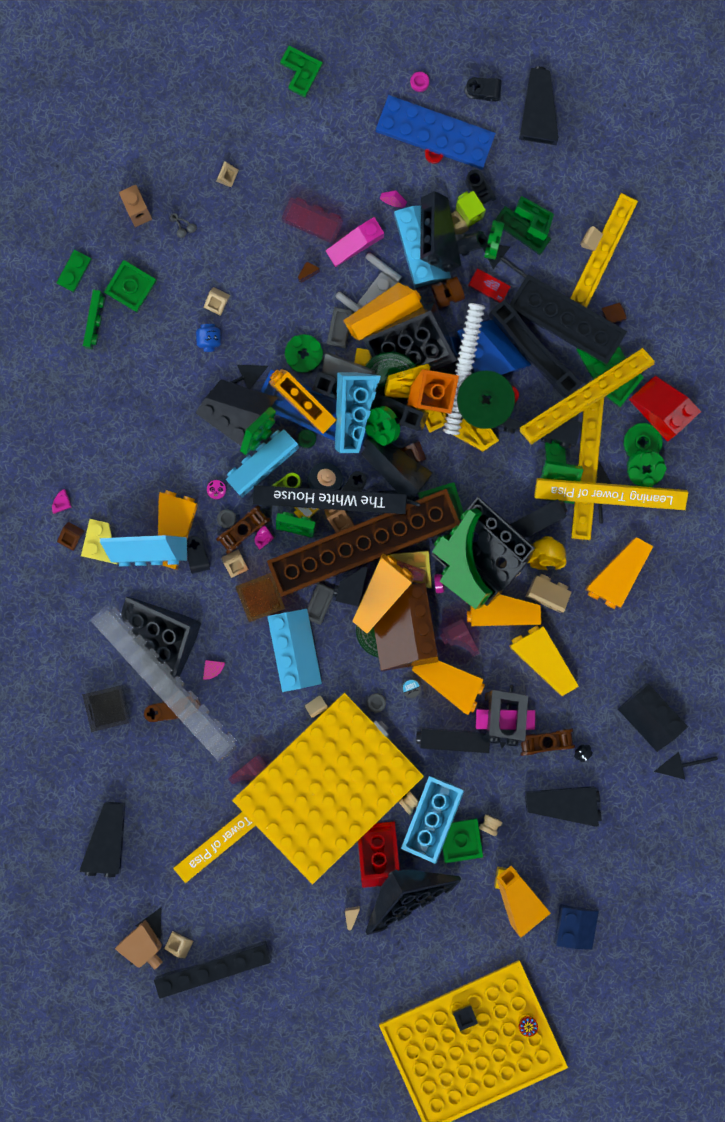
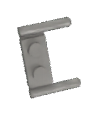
[336,253,402,312]

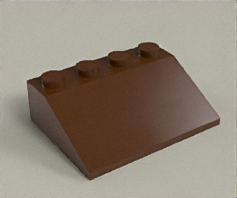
[374,583,438,671]

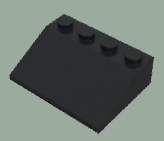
[363,302,457,371]

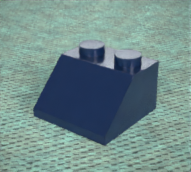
[554,904,599,950]

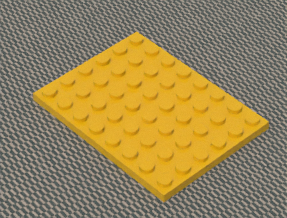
[232,693,424,884]
[379,960,568,1122]

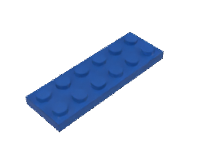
[375,95,496,170]
[261,370,367,452]

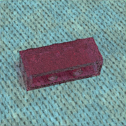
[281,197,343,245]

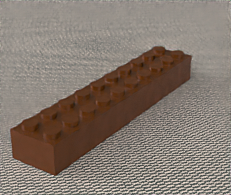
[267,489,460,597]

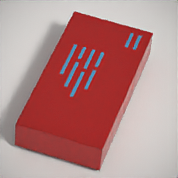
[468,268,511,303]

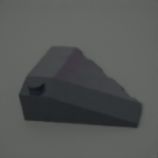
[121,597,201,696]
[365,869,461,935]

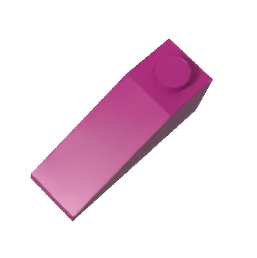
[326,217,384,267]
[476,709,535,730]

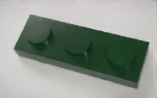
[495,206,551,255]

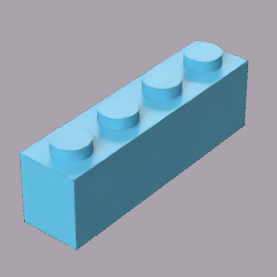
[335,372,381,453]

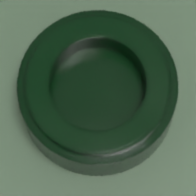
[297,429,316,449]

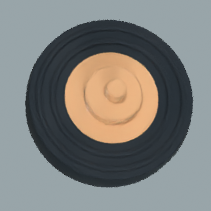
[308,462,343,490]

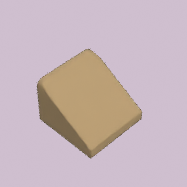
[451,211,469,235]
[204,287,230,316]
[222,549,249,578]
[305,696,328,718]
[345,906,360,930]
[164,931,193,958]

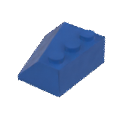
[457,320,531,377]

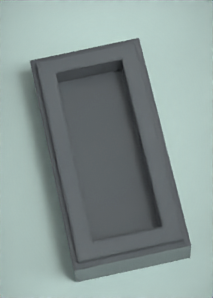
[327,307,353,348]
[307,583,334,625]

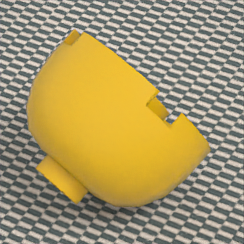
[528,536,566,570]

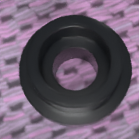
[574,745,593,762]

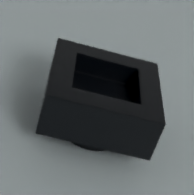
[452,1004,478,1031]

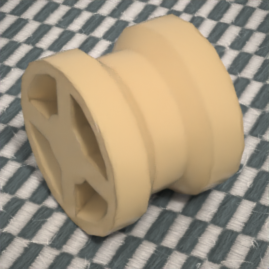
[398,791,419,815]
[479,814,503,836]

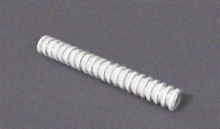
[443,303,485,435]

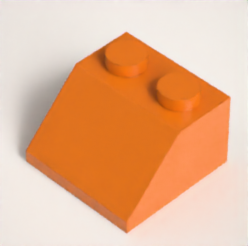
[407,369,459,414]

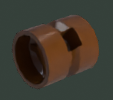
[431,276,465,309]

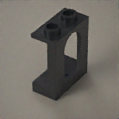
[482,690,528,746]

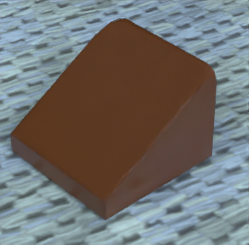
[298,262,320,283]
[601,302,627,324]
[401,442,426,462]
[57,522,84,551]

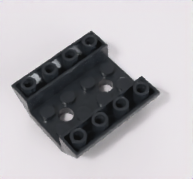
[431,496,535,606]

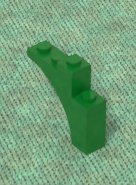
[432,508,492,609]

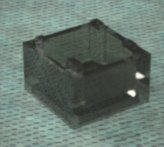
[82,685,131,732]

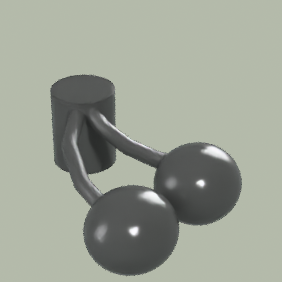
[169,213,197,238]

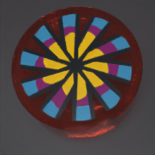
[518,1016,538,1037]

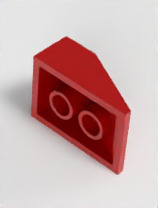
[629,376,701,442]
[358,822,400,888]

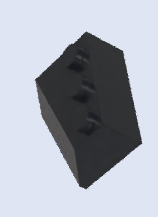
[196,379,278,446]

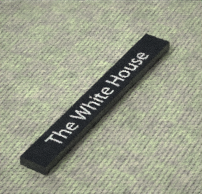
[253,485,407,514]

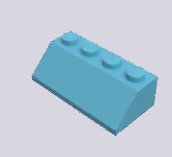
[394,206,451,288]
[226,429,299,498]
[100,535,187,567]
[267,609,322,692]
[401,776,464,864]

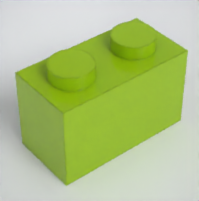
[455,191,486,228]

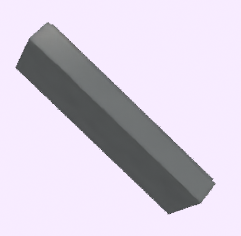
[322,353,375,377]

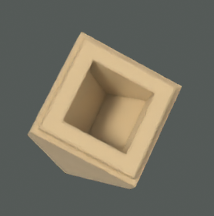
[216,162,238,187]
[580,226,603,251]

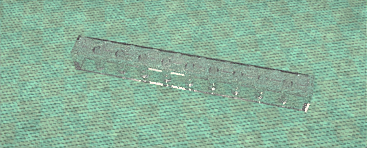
[90,605,237,763]

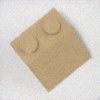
[525,574,571,613]

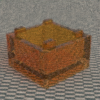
[235,573,286,622]

